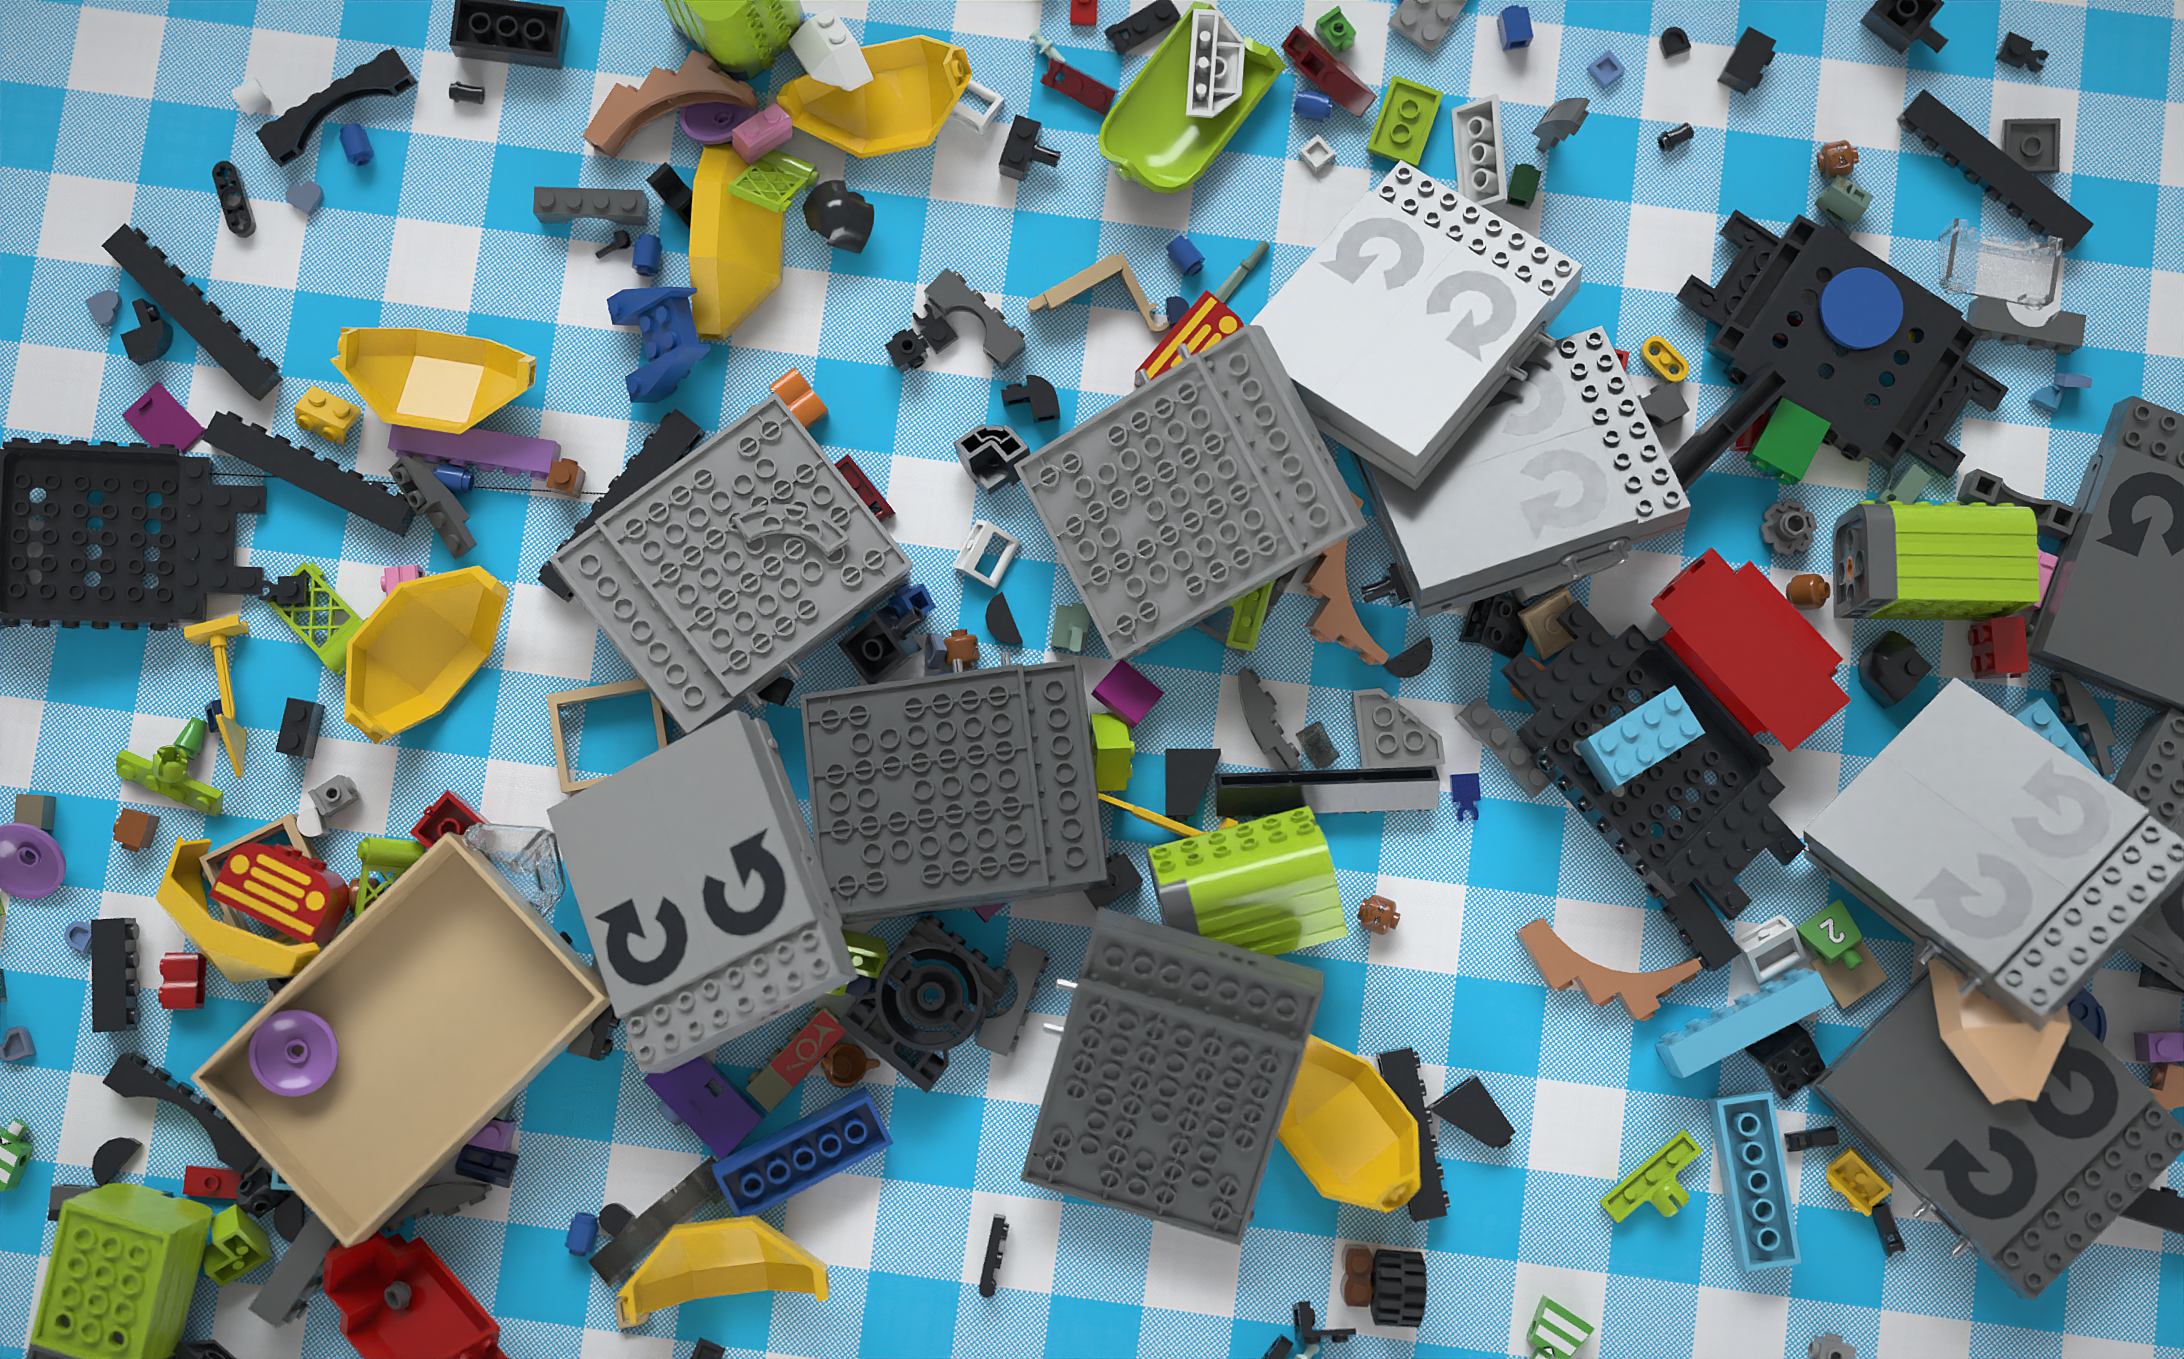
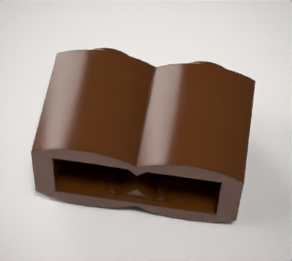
[1340,1244,1373,1307]

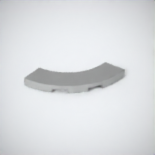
[732,504,851,557]

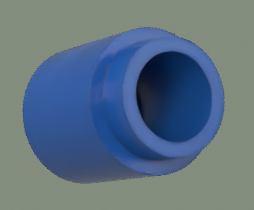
[1293,90,1334,123]
[339,123,374,166]
[632,234,663,277]
[1166,235,1205,276]
[432,464,475,495]
[565,1212,599,1256]

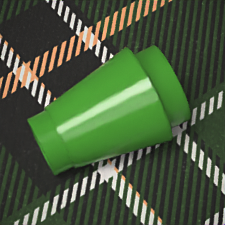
[173,717,208,760]

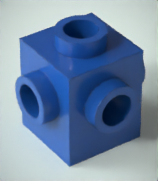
[888,583,936,619]

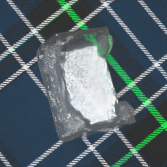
[1938,218,2063,310]
[463,823,566,918]

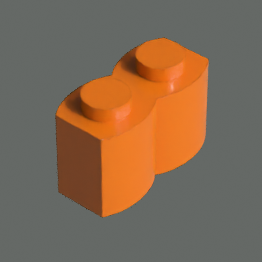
[768,367,829,430]

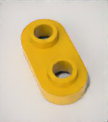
[1640,336,1689,384]

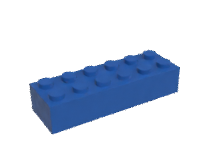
[712,1086,893,1218]

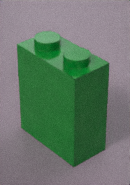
[1744,397,1831,486]

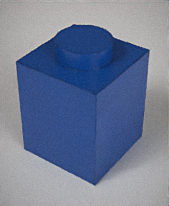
[1497,5,1534,51]

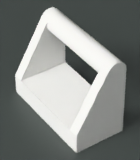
[949,78,1005,136]
[952,519,1021,589]
[1734,914,1806,985]

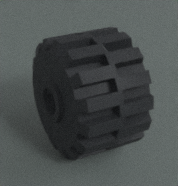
[1370,1249,1427,1328]

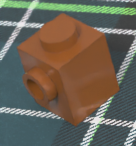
[546,458,586,498]
[113,808,160,852]

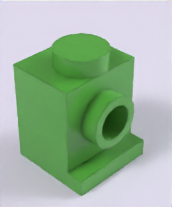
[1314,6,1357,55]

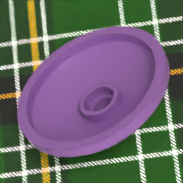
[679,79,759,144]
[0,823,66,899]
[249,1009,339,1096]

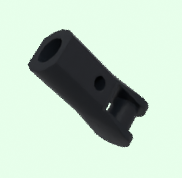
[1784,1126,1839,1152]
[1871,1203,1906,1258]

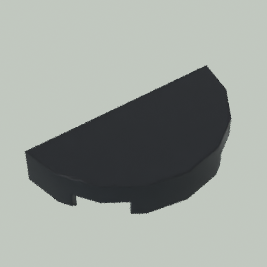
[985,592,1023,645]
[1382,637,1433,678]
[92,1137,143,1188]
[273,1190,305,1244]

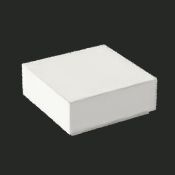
[1298,134,1336,174]

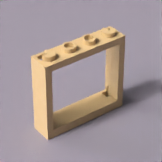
[547,678,671,797]
[199,813,320,945]

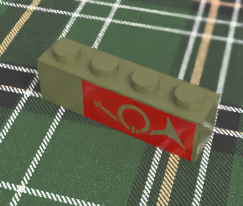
[746,1006,848,1113]

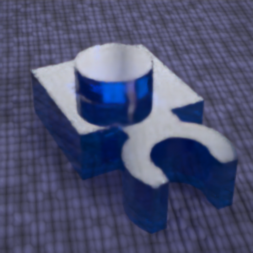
[1449,773,1481,822]

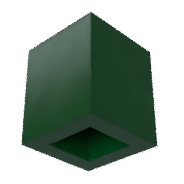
[1506,163,1542,210]

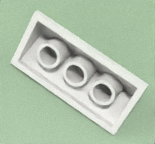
[1451,94,1508,212]

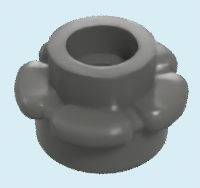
[385,1281,412,1309]

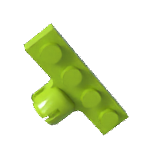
[1226,580,1274,653]
[116,745,223,817]
[1598,1129,1703,1224]

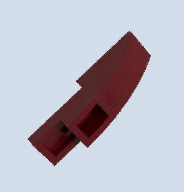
[1280,25,1377,118]

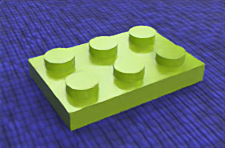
[1366,75,1444,168]

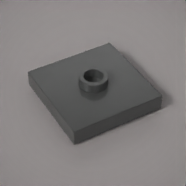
[2002,118,2061,174]

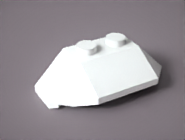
[788,8,874,91]
[1186,9,1245,118]

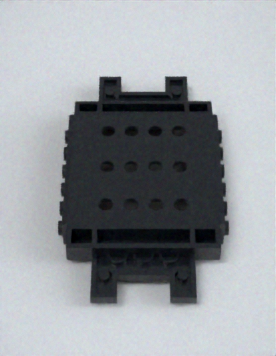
[1675,209,2009,479]
[0,438,267,631]
[1500,600,1806,921]

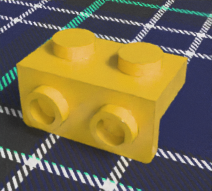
[294,385,361,446]
[1826,1146,1893,1217]

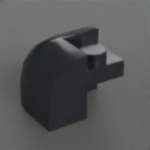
[802,180,875,254]
[953,423,1031,495]
[1858,630,1933,709]

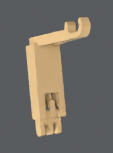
[1027,253,1169,333]

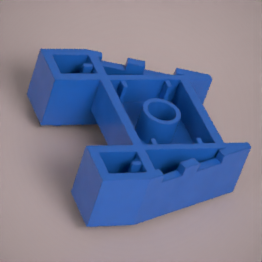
[606,286,711,403]

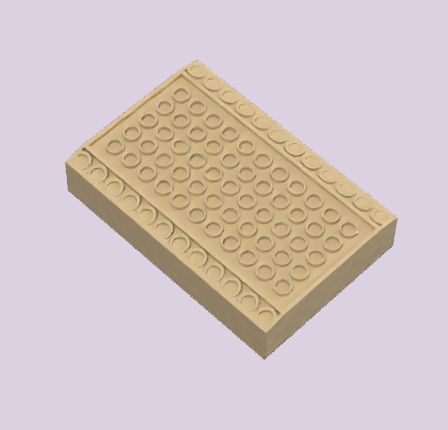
[190,832,611,1247]

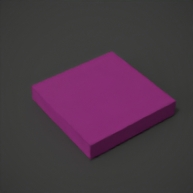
[1091,660,1164,729]

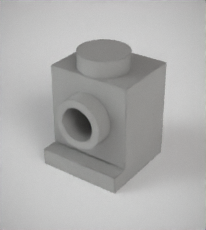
[308,775,359,817]

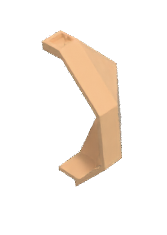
[1928,956,2071,1105]

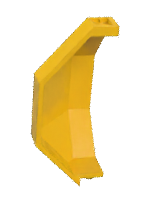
[776,35,972,159]
[689,144,787,341]
[330,327,537,434]
[344,566,510,745]
[155,836,320,983]
[1277,1034,1420,1213]
[616,1215,831,1324]

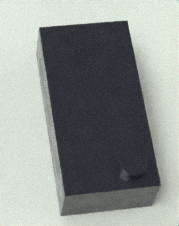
[449,0,569,70]

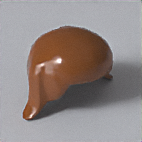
[821,1043,881,1088]

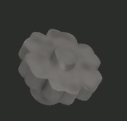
[1759,500,1817,556]

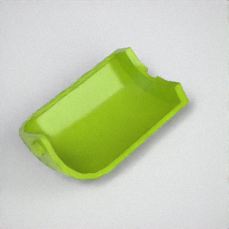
[1098,1,1286,194]

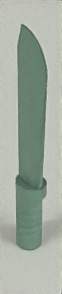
[1213,240,1270,304]

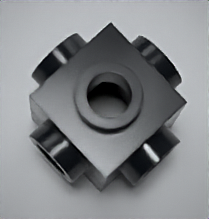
[885,328,929,374]
[235,1166,286,1219]

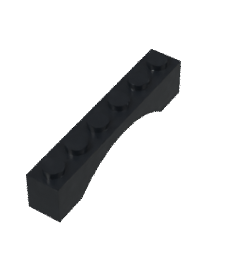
[255,47,418,167]
[1376,1046,1450,1222]
[102,1051,262,1175]

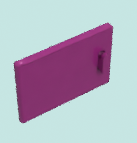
[122,381,206,453]

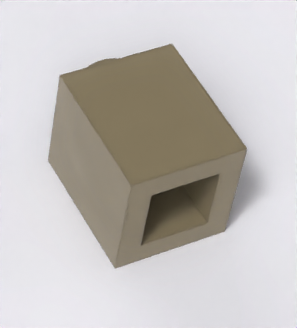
[14,794,56,830]

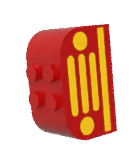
[1134,290,1244,388]
[208,843,349,945]

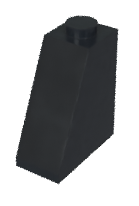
[1165,749,1221,822]
[1427,1075,1516,1149]

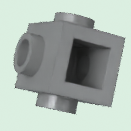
[1807,1332,1857,1359]

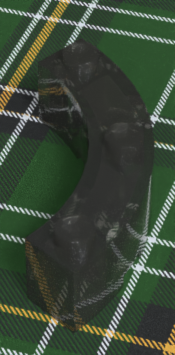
[588,1156,725,1287]

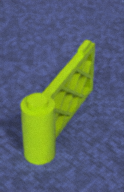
[727,149,820,213]
[268,561,368,675]
[348,837,425,926]

